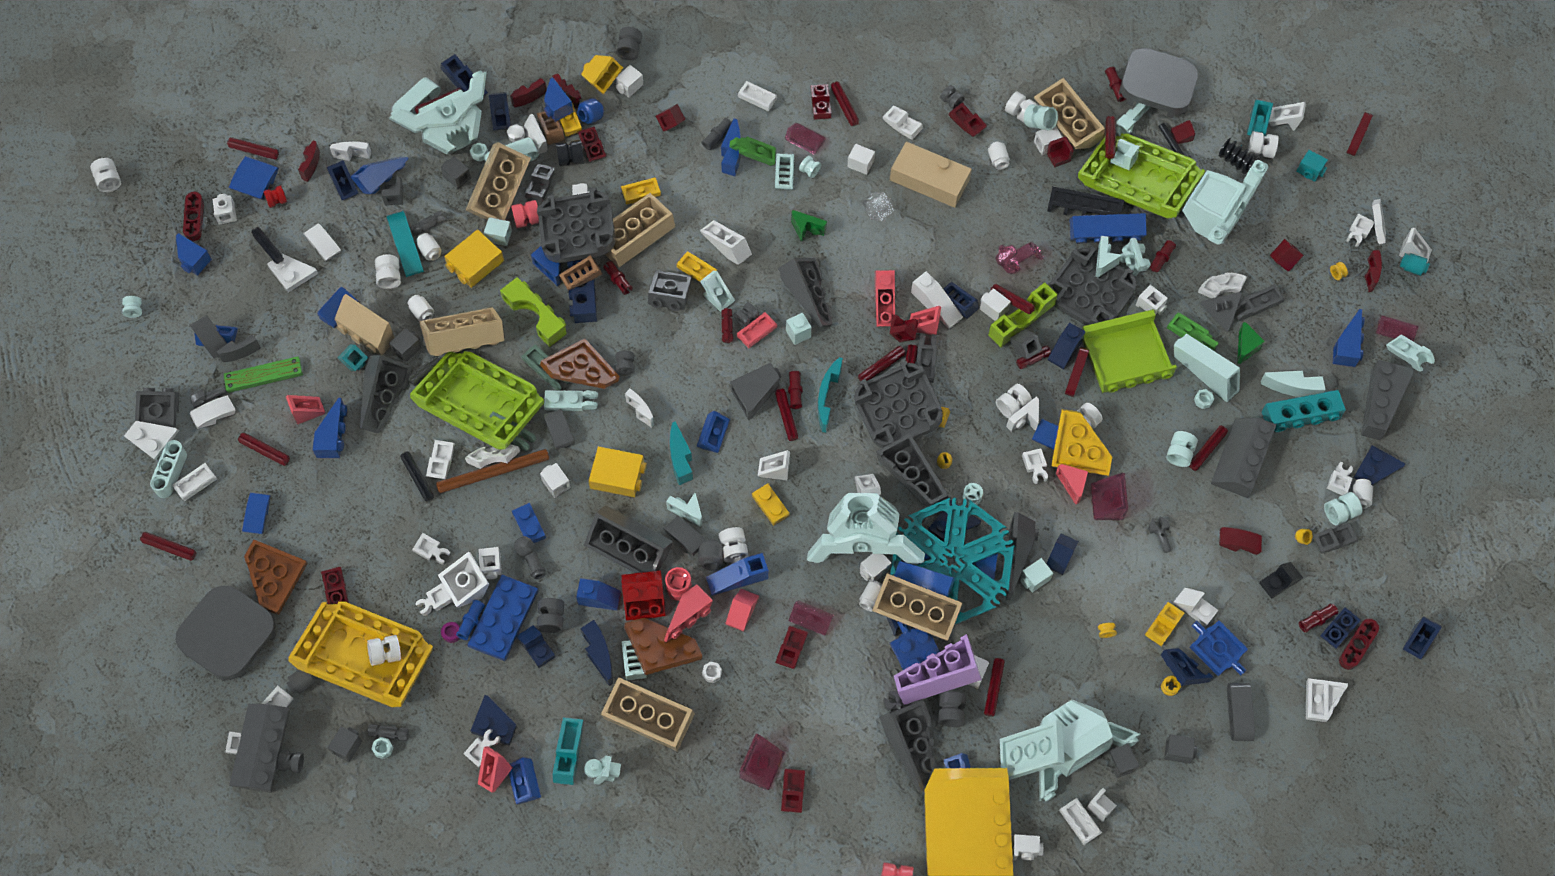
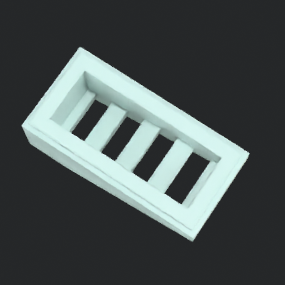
[775,153,794,190]
[622,640,646,681]

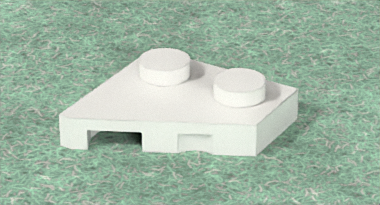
[267,254,318,293]
[124,421,180,460]
[1305,678,1348,722]

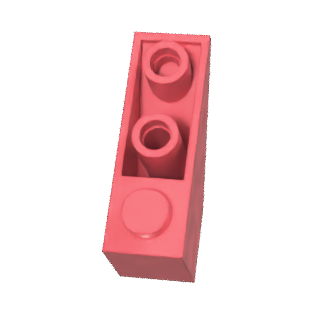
[875,270,895,327]
[664,584,713,642]

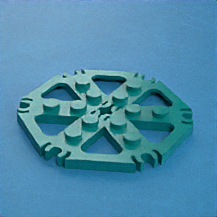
[890,498,1015,625]

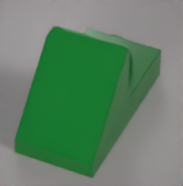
[791,210,827,241]

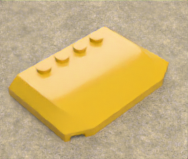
[288,602,433,707]
[924,768,1013,876]

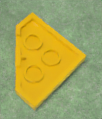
[1051,409,1112,476]

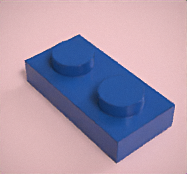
[512,503,546,544]

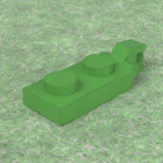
[730,137,776,166]
[1167,312,1218,351]

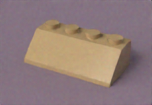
[1034,78,1105,149]
[466,142,531,220]
[420,307,504,356]
[872,574,962,641]

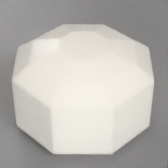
[507,124,525,142]
[702,662,722,683]

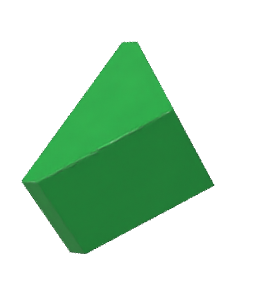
[1237,322,1265,364]

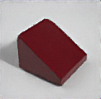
[1171,120,1195,144]

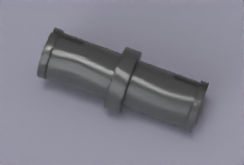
[701,117,732,150]

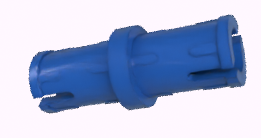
[456,600,485,640]

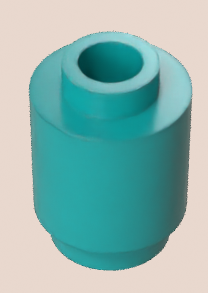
[1400,253,1430,276]

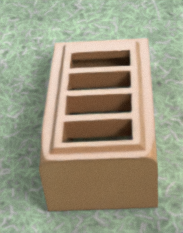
[537,111,565,145]
[560,255,602,291]

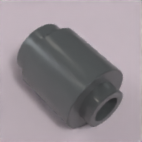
[286,670,318,694]

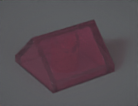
[1091,472,1128,520]
[739,734,785,790]

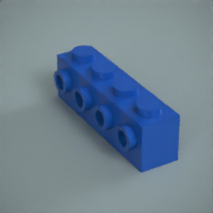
[1070,213,1147,243]

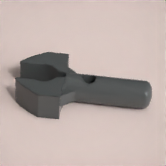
[190,386,227,408]
[1148,516,1171,553]
[883,691,906,712]

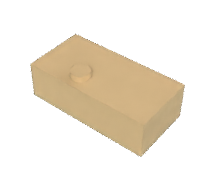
[890,142,972,208]
[605,193,675,268]
[601,677,695,751]

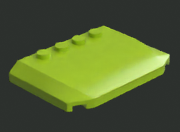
[1078,133,1205,219]
[410,351,544,449]

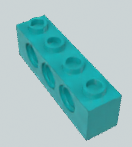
[1262,390,1346,432]

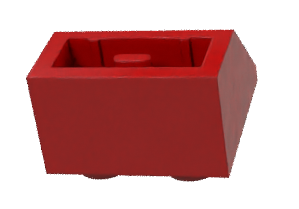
[621,570,666,621]

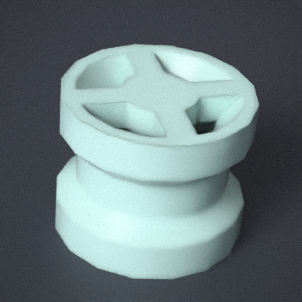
[799,156,821,178]
[122,296,142,318]
[962,483,983,506]

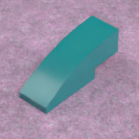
[670,421,693,485]
[552,717,584,785]

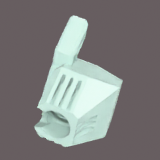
[389,70,487,155]
[1182,160,1268,245]
[807,493,925,564]
[1039,700,1141,802]

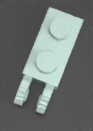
[544,390,598,411]

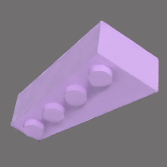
[894,634,982,705]

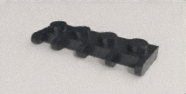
[1047,186,1124,216]

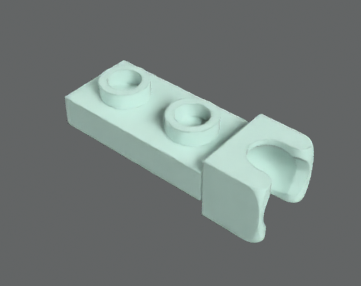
[1115,102,1151,136]
[1386,335,1435,371]

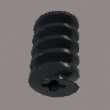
[1219,137,1260,174]

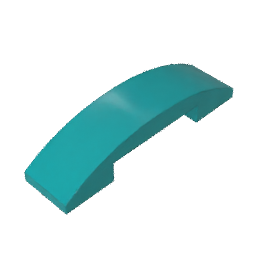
[386,211,424,277]
[818,357,843,433]

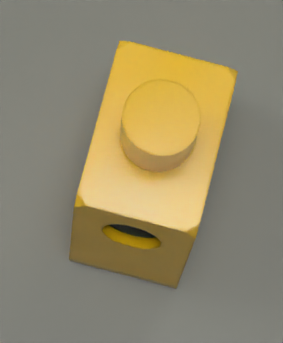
[581,55,623,94]

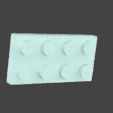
[1000,721,1064,780]

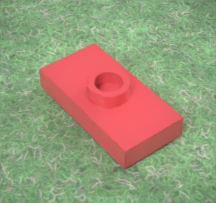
[737,312,777,349]

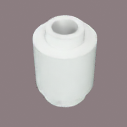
[988,142,1010,170]
[416,233,442,261]
[408,295,434,322]
[1353,479,1373,509]
[859,581,882,612]

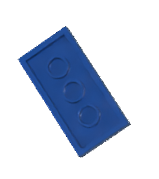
[468,575,538,661]

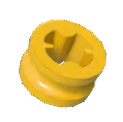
[1330,262,1348,280]
[1098,623,1117,638]
[1161,676,1181,696]

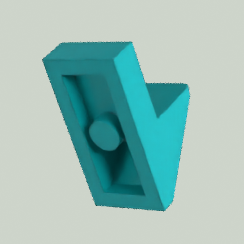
[1246,99,1273,136]

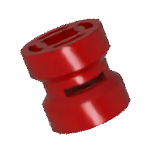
[264,185,287,208]

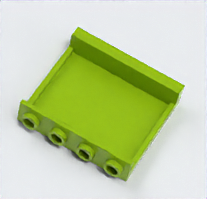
[1082,309,1177,393]

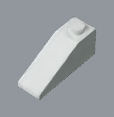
[700,220,752,265]
[911,272,963,329]

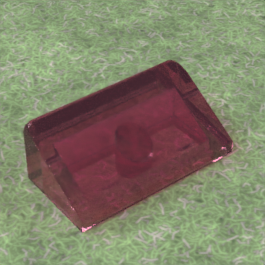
[785,123,826,154]
[1376,315,1419,342]
[788,601,834,636]

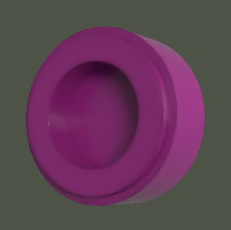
[441,622,460,643]

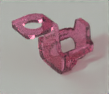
[995,242,1044,274]

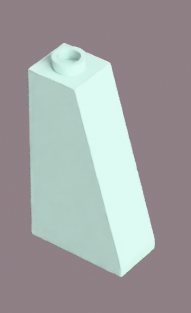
[1174,334,1240,402]

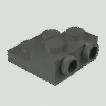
[648,270,692,311]
[135,388,179,428]

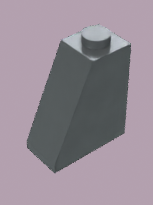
[730,363,781,420]

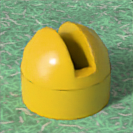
[937,452,952,469]
[1295,528,1313,545]

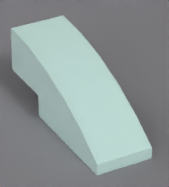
[1261,371,1325,397]

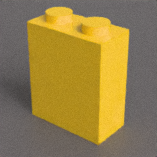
[444,229,504,288]
[589,446,647,497]

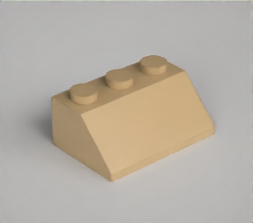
[335,294,395,355]

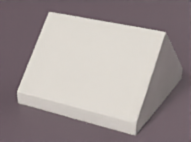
[438,552,489,608]

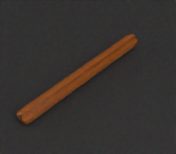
[436,449,549,493]

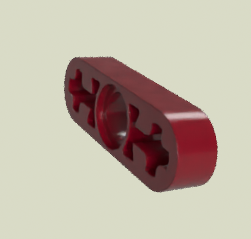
[1346,112,1373,156]
[183,192,204,242]
[1065,347,1089,397]
[1339,619,1379,670]

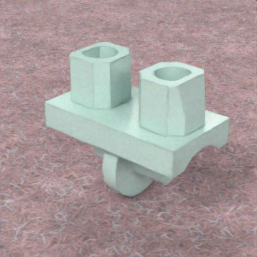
[1120,238,1151,276]
[584,755,621,785]

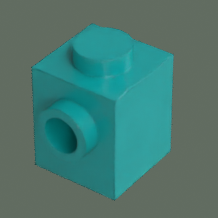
[1296,150,1328,182]
[337,344,368,371]

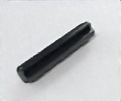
[251,227,284,264]
[400,451,434,502]

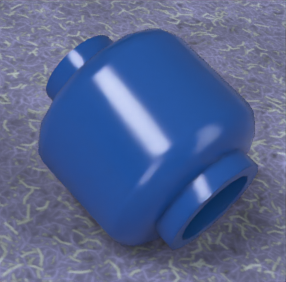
[577,98,604,124]

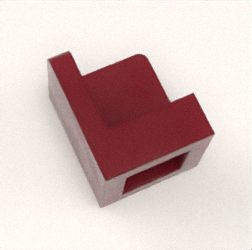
[655,104,685,132]
[1047,136,1073,168]
[1270,239,1304,271]
[889,314,918,342]

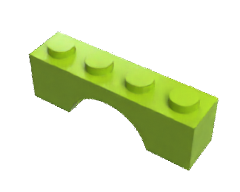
[500,277,567,347]
[988,282,1058,348]

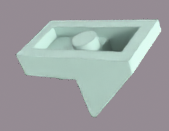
[1095,236,1122,277]
[700,271,735,312]
[666,493,702,527]

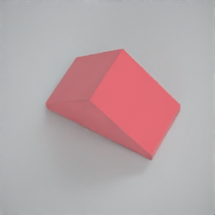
[910,306,941,335]
[286,395,325,424]
[1056,464,1088,505]
[726,589,759,632]
[478,746,513,793]

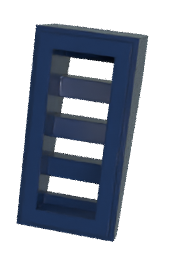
[943,282,979,319]

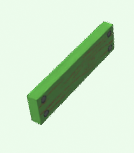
[224,356,303,393]

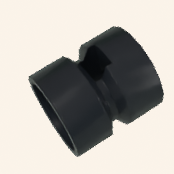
[556,140,584,167]

